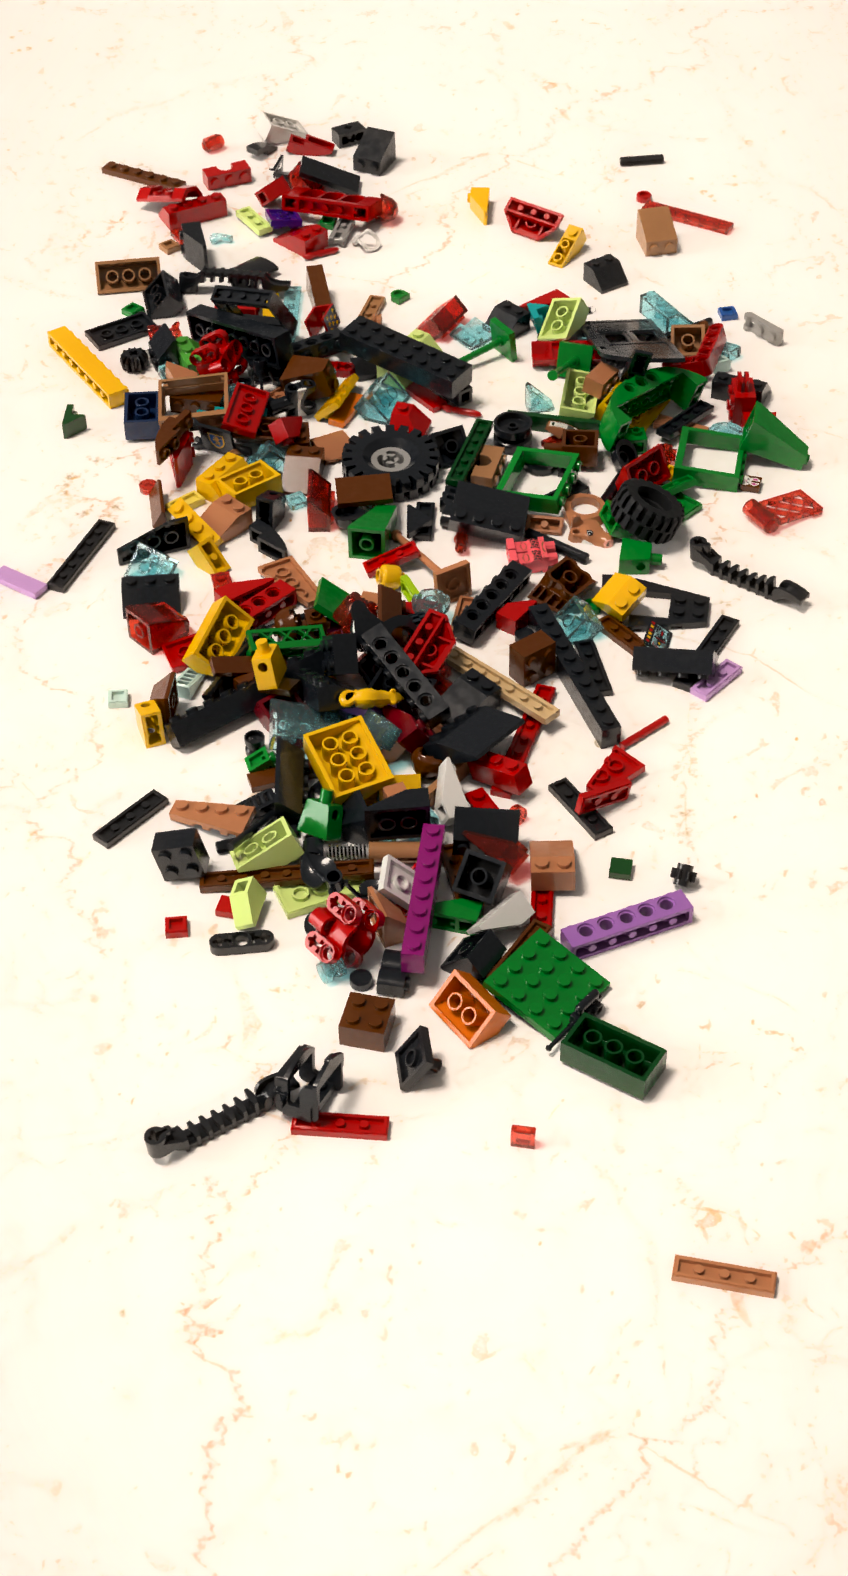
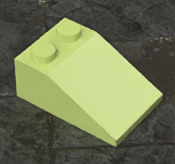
[537,297,589,341]
[229,816,304,873]

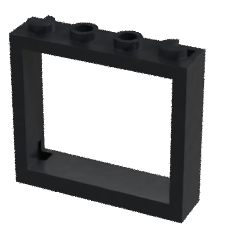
[210,285,298,337]

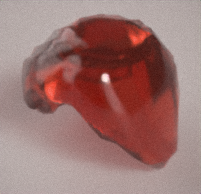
[374,193,399,222]

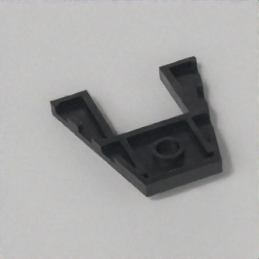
[627,578,710,632]

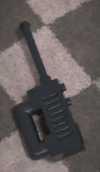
[545,989,604,1052]

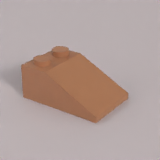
[190,494,253,547]
[529,840,576,891]

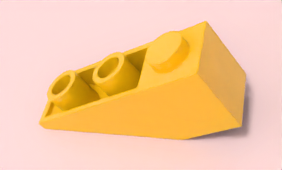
[548,224,587,268]

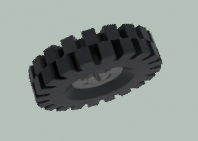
[342,425,440,503]

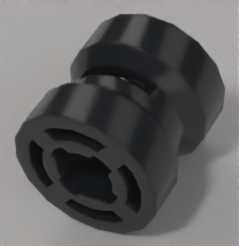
[244,730,265,756]

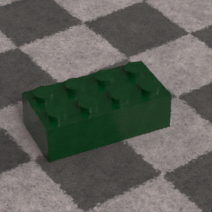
[560,1012,667,1100]

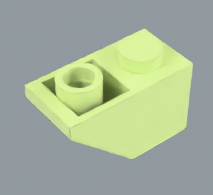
[229,876,267,930]

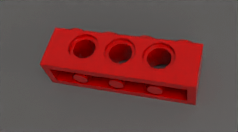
[239,579,297,630]

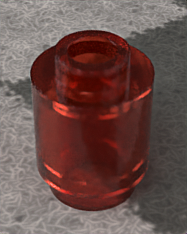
[202,134,225,153]

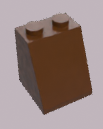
[279,355,339,400]

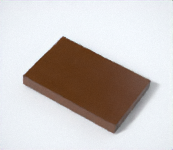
[335,473,393,509]

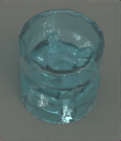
[316,957,347,984]

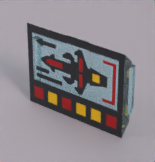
[643,619,673,648]

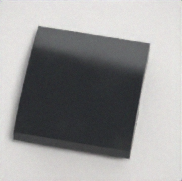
[233,256,279,281]

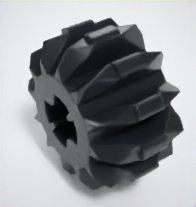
[120,347,149,373]

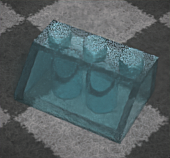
[639,290,693,333]
[353,371,411,425]

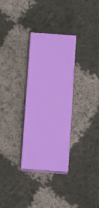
[0,565,48,599]
[690,659,743,702]

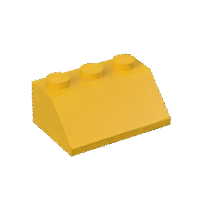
[195,452,248,502]
[215,459,283,507]

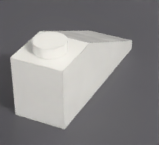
[467,890,535,935]

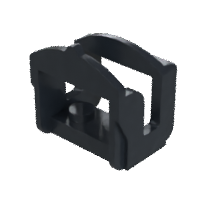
[270,1044,344,1123]

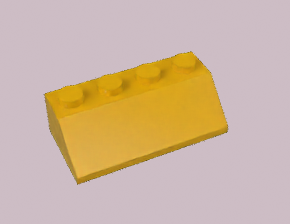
[181,595,255,676]

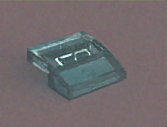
[449,317,492,350]

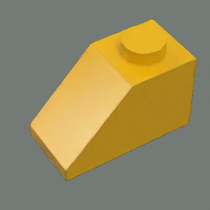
[187,536,231,578]

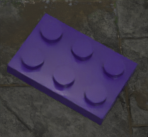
[265,209,302,229]

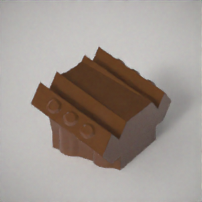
[527,556,599,615]

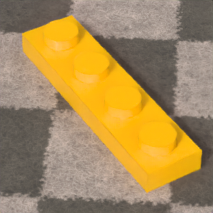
[167,497,224,547]

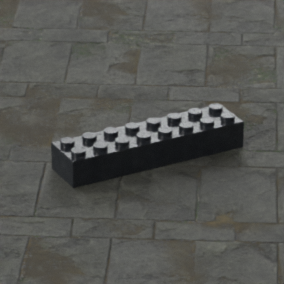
[186,304,294,370]
[339,315,472,399]

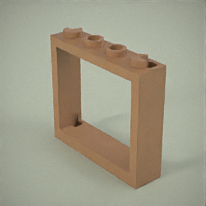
[158,372,231,432]

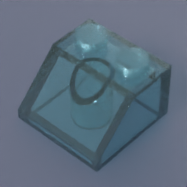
[124,542,179,577]
[555,595,604,645]

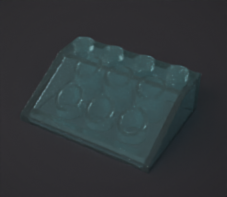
[269,698,353,754]

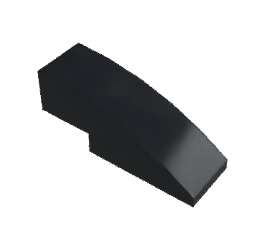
[249,519,288,561]

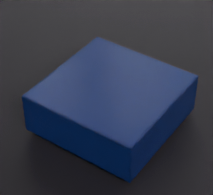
[717,306,738,321]

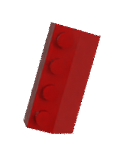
[158,192,228,231]

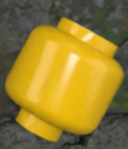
[376,564,405,590]

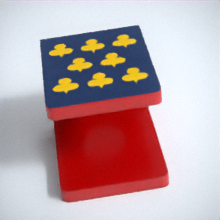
[304,304,340,337]

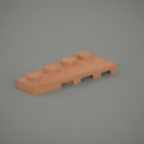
[257,555,317,609]
[169,800,256,837]

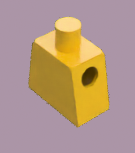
[252,638,287,690]
[134,700,166,749]

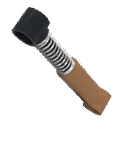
[301,837,420,863]

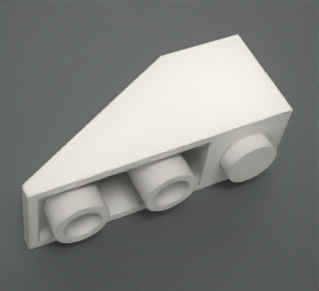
[434,757,470,826]

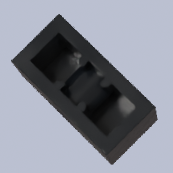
[331,121,366,149]

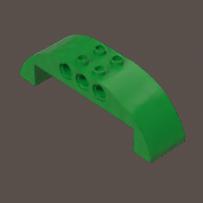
[599,367,708,452]

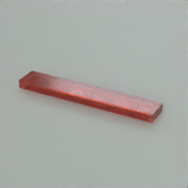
[642,200,734,235]

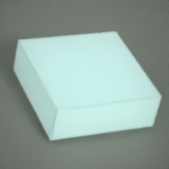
[108,689,129,709]

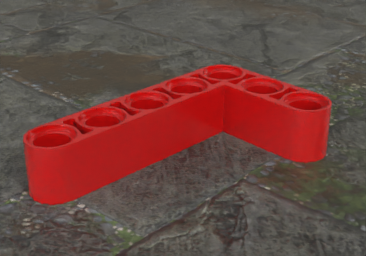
[662,323,727,377]

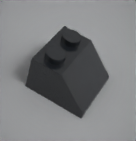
[583,254,628,294]
[483,300,530,338]
[147,323,179,374]
[440,929,507,981]

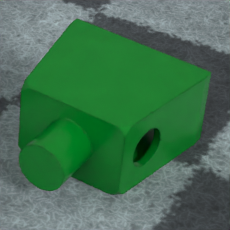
[618,538,663,575]
[297,788,343,841]

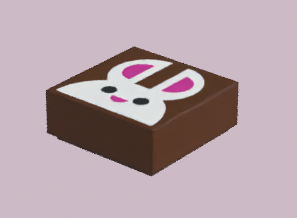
[740,475,762,493]

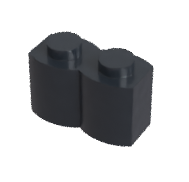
[376,949,414,998]

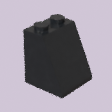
[353,126,396,176]

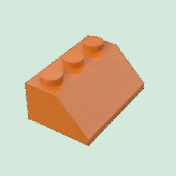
[429,969,511,1049]

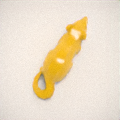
[339,688,404,709]

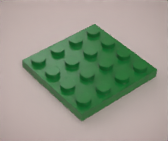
[482,928,611,1041]

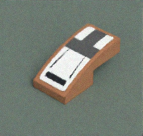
[545,421,579,439]

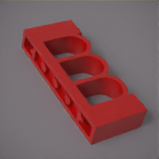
[282,186,383,222]

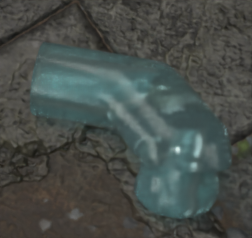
[209,233,233,244]

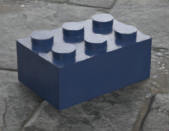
[123,391,160,441]

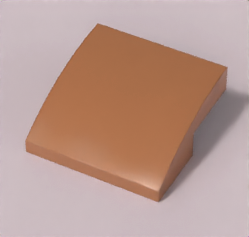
[310,430,350,465]

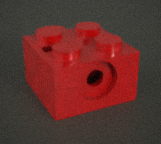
[726,371,756,427]

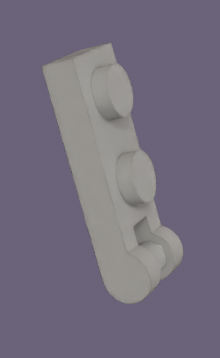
[328,218,356,246]
[743,312,784,347]

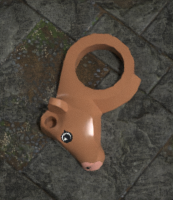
[563,493,614,548]

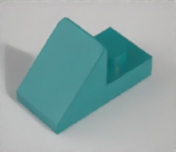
[527,303,549,333]

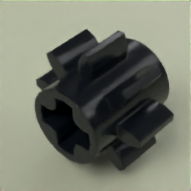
[670,863,697,888]

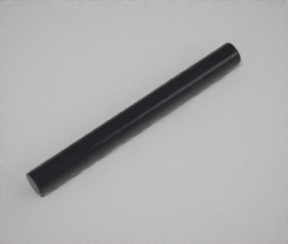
[226,810,276,851]

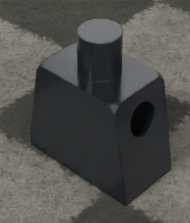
[256,490,286,530]

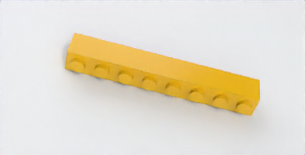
[47,326,129,409]

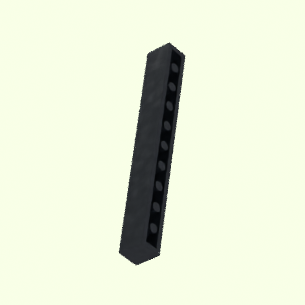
[528,603,621,749]
[163,644,325,748]

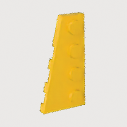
[314,373,359,421]

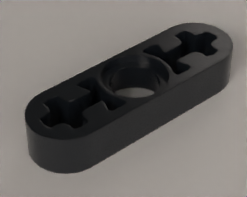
[209,930,275,956]

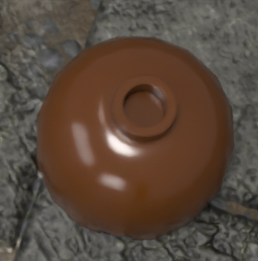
[271,605,305,641]

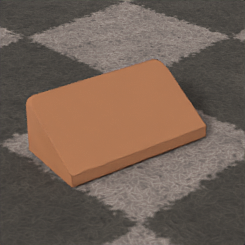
[525,514,564,536]

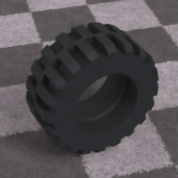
[610,478,685,544]

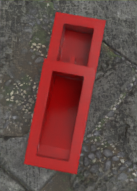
[286,134,335,156]

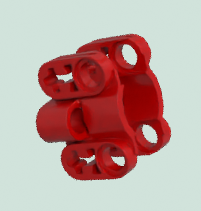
[189,329,248,391]
[305,892,385,969]

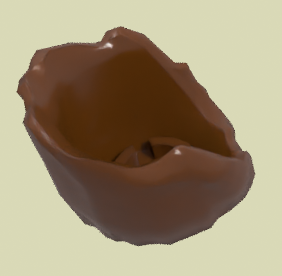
[411,747,443,779]

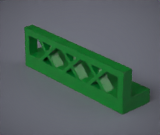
[246,624,325,658]

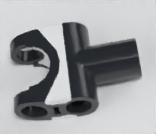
[266,379,317,418]

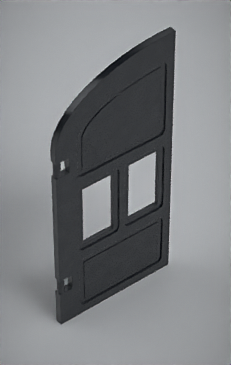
[580,318,685,363]

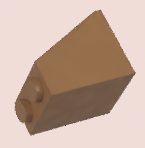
[636,206,678,257]

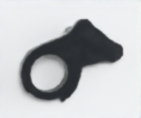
[349,600,418,663]

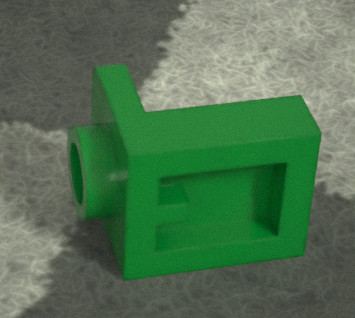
[244,746,276,773]

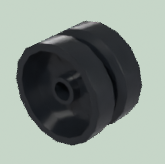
[494,411,532,454]

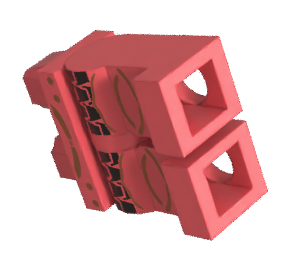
[506,536,558,573]

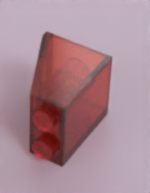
[125,602,190,655]

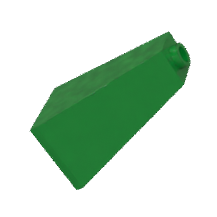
[740,401,810,471]
[348,504,397,560]

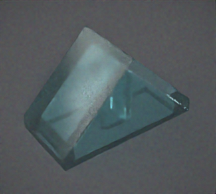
[525,382,555,413]

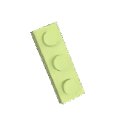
[236,206,272,236]

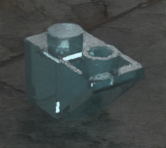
[246,440,285,470]

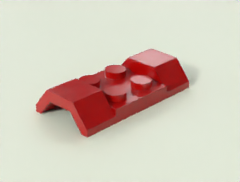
[136,185,203,202]
[531,340,601,367]

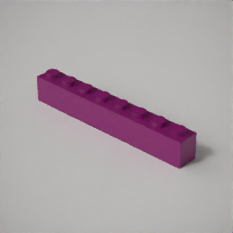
[401,823,445,974]

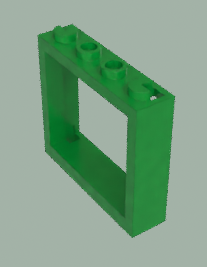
[672,426,747,493]
[496,446,582,515]

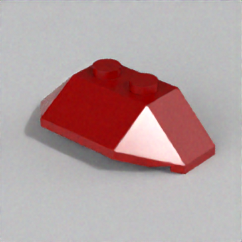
[504,197,564,241]
[403,608,456,676]

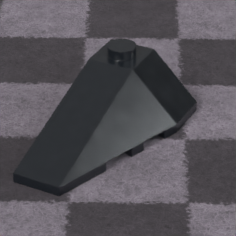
[117,516,191,566]

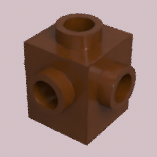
[301,608,330,639]

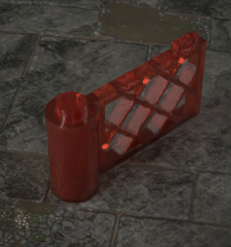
[742,489,823,534]

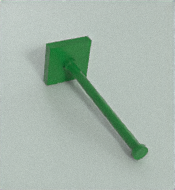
[459,317,517,362]
[547,341,594,381]

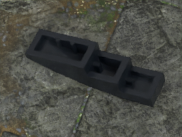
[620,349,653,382]

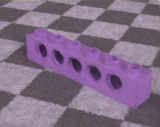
[560,889,694,959]

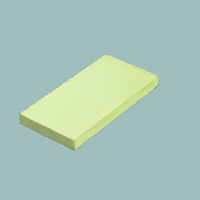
[272,880,365,920]

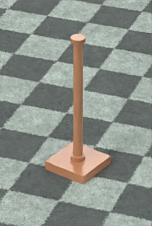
[391,529,472,606]

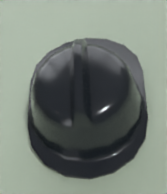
[611,439,638,470]
[331,505,365,529]

